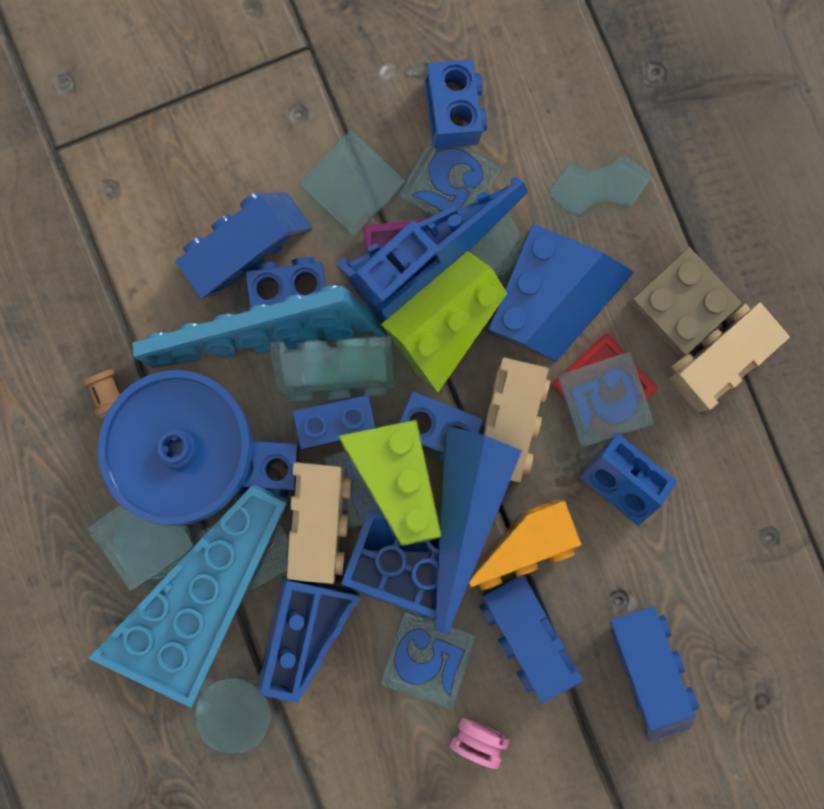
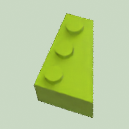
[381,251,507,393]
[339,420,441,546]

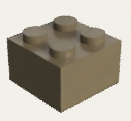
[628,247,742,358]

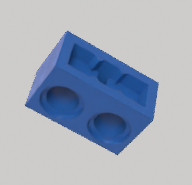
[423,60,487,149]
[348,221,439,307]
[246,257,326,307]
[400,391,484,462]
[293,395,376,449]
[579,433,677,526]
[237,441,300,497]

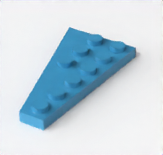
[132,285,388,368]
[88,484,288,708]

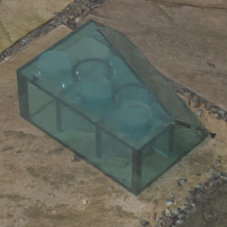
[270,336,395,402]

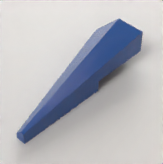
[336,177,528,321]
[434,426,522,635]

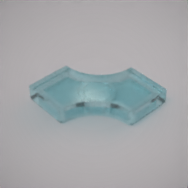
[548,154,653,216]

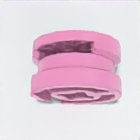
[449,718,510,769]

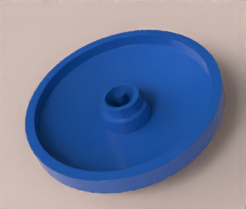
[98,370,252,526]

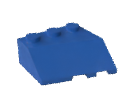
[487,223,634,362]
[341,511,441,621]

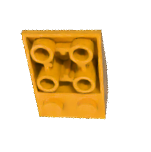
[469,499,581,590]

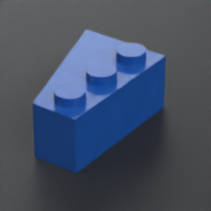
[175,191,312,299]
[479,575,584,704]
[257,576,362,703]
[610,606,699,742]

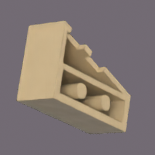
[668,302,790,412]
[483,358,550,482]
[287,463,352,584]

